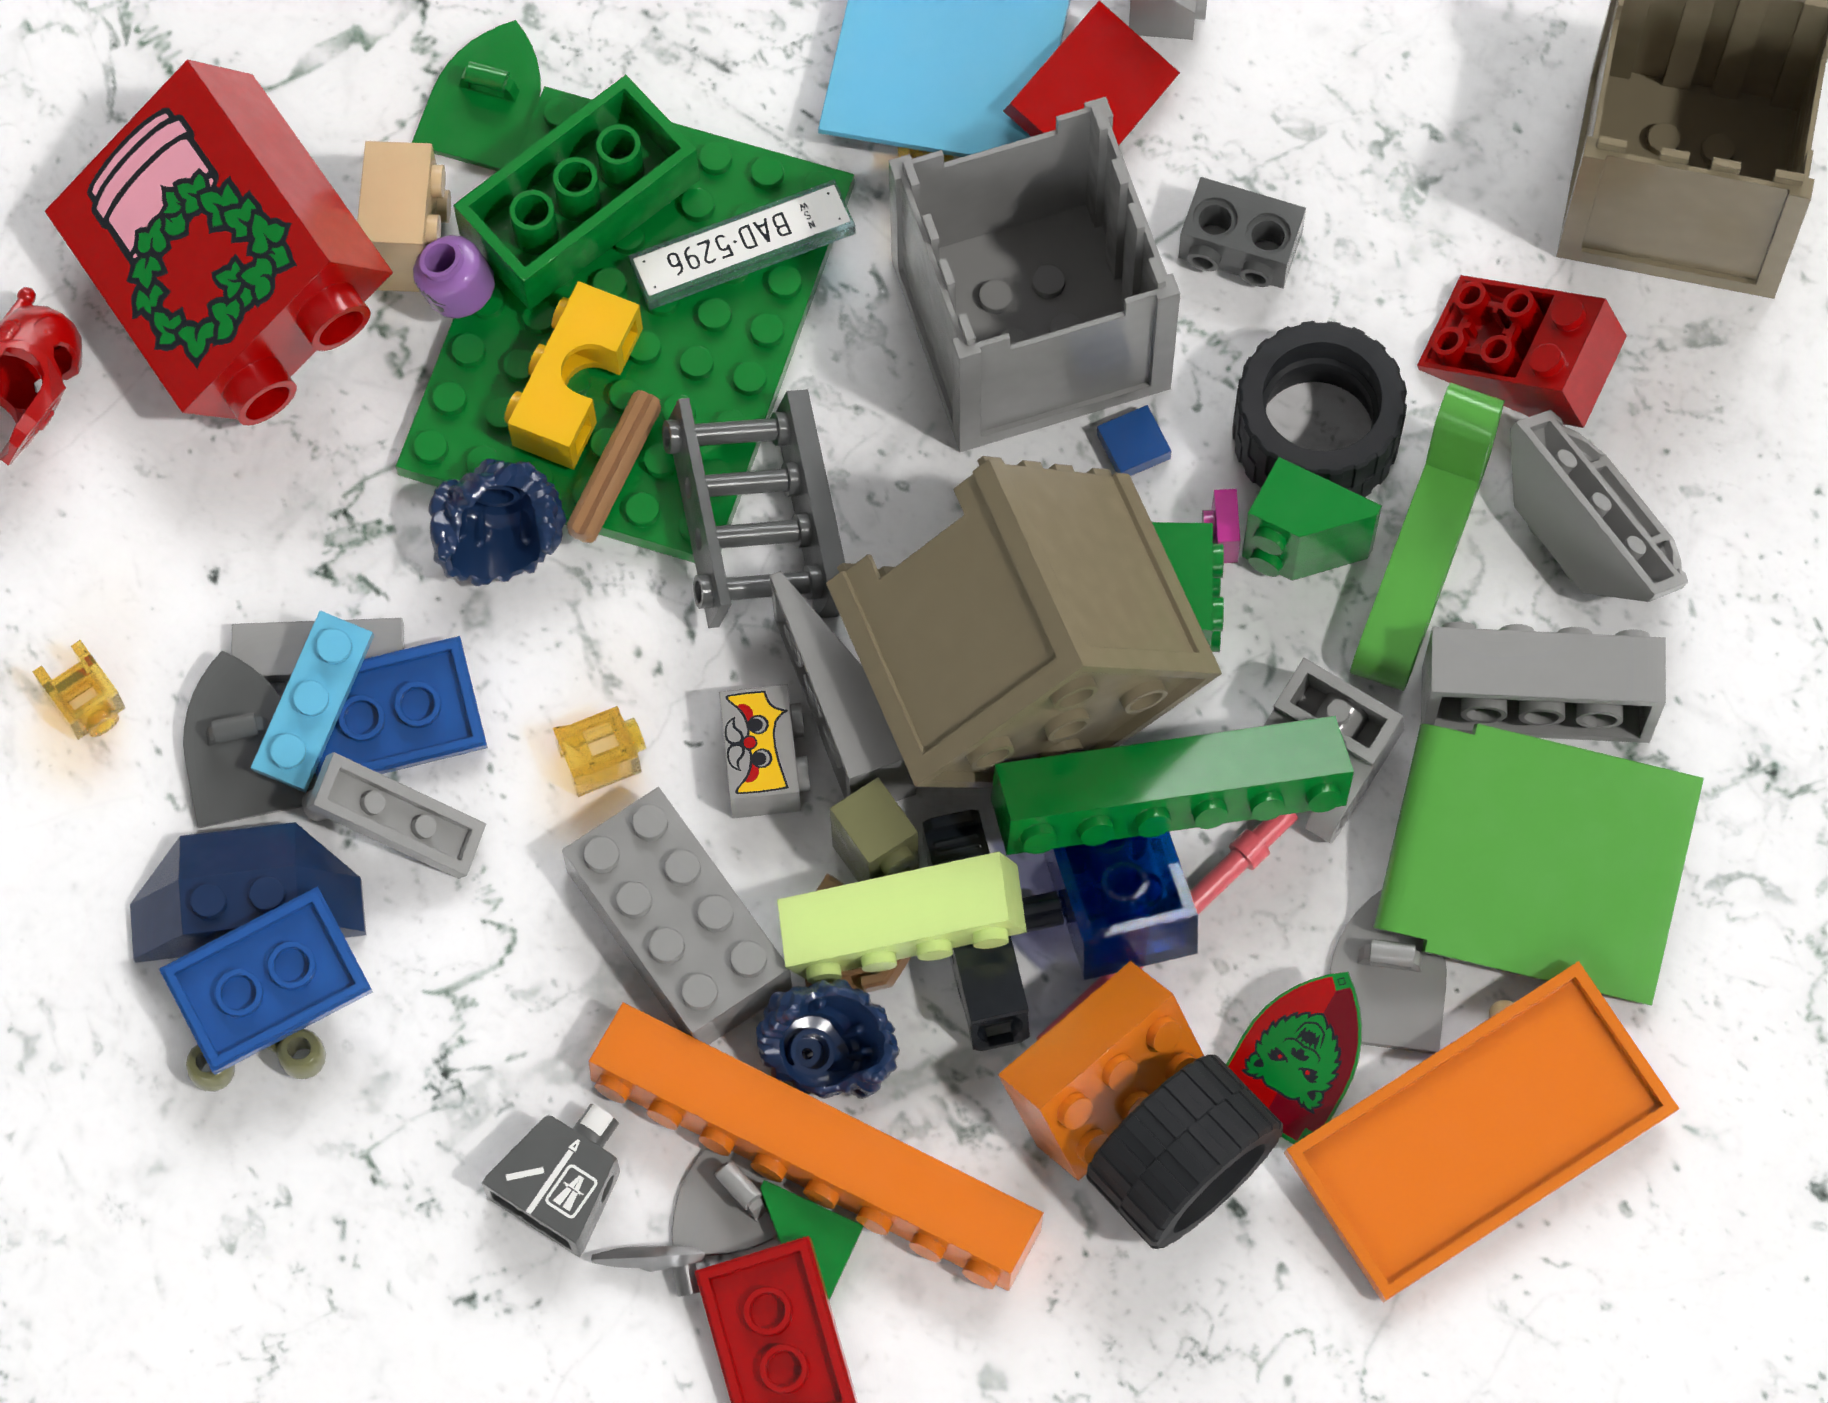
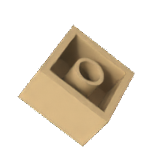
[357,141,451,292]

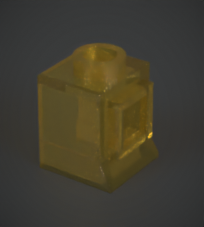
[32,640,125,740]
[553,706,646,797]

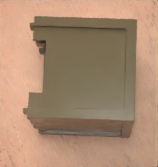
[1556,0,1828,299]
[826,456,1222,788]

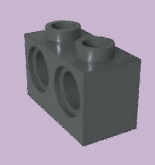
[1178,177,1306,289]

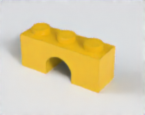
[504,281,643,470]

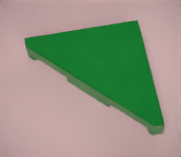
[760,1180,864,1301]

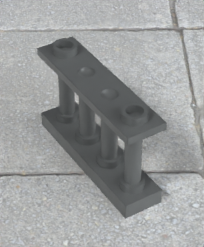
[662,389,845,628]

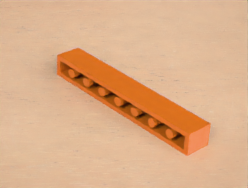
[588,1002,1044,1291]

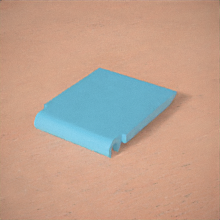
[818,0,1071,157]

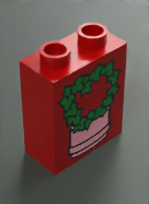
[45,59,393,426]

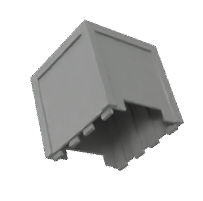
[888,97,1180,452]

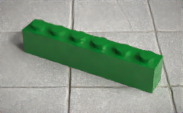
[991,716,1354,855]

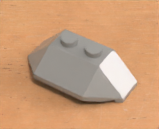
[1510,410,1688,602]

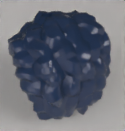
[428,459,567,586]
[756,979,900,1099]

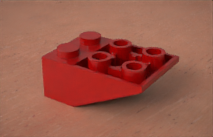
[1417,275,1627,428]

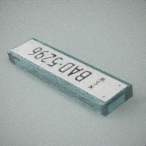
[628,179,856,310]

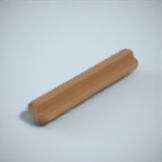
[567,390,661,543]

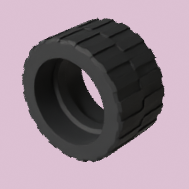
[1232,321,1407,497]
[1086,1054,1283,1249]

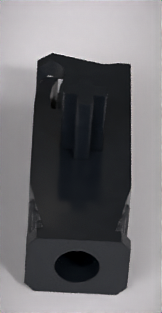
[922,809,1064,1051]

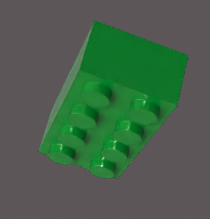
[453,74,700,310]

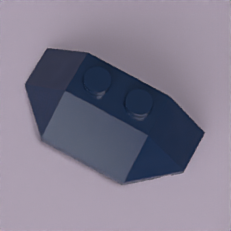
[130,822,366,963]

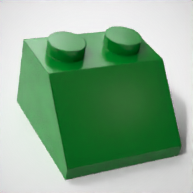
[1242,457,1382,581]

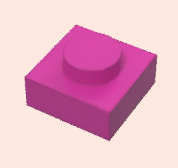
[1202,489,1241,563]

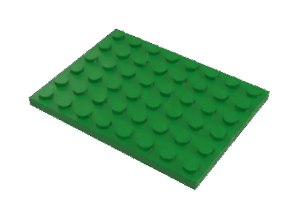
[395,86,855,563]

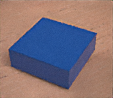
[1097,405,1172,476]

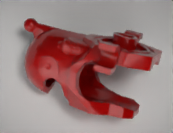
[0,287,83,466]

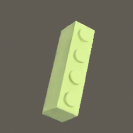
[777,851,1027,984]

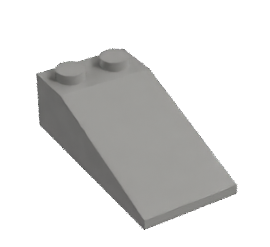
[770,571,916,801]

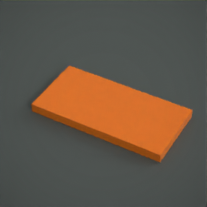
[1284,961,1680,1303]

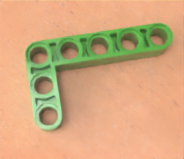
[1350,382,1505,691]

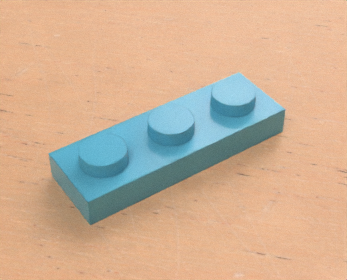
[251,611,374,793]

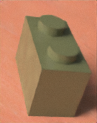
[830,777,919,882]

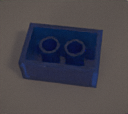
[1043,832,1198,980]

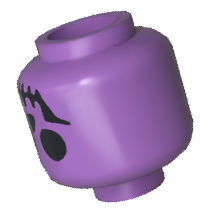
[413,235,495,319]

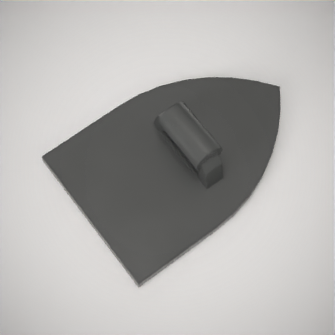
[183,651,309,828]

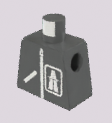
[482,1104,620,1258]

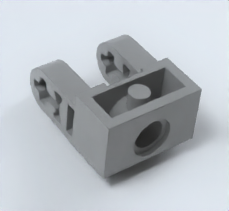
[1264,658,1404,843]

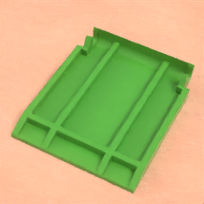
[1373,723,1704,1006]

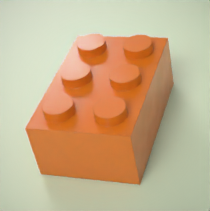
[998,961,1204,1181]

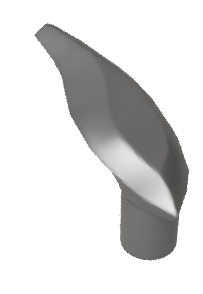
[591,1246,705,1297]

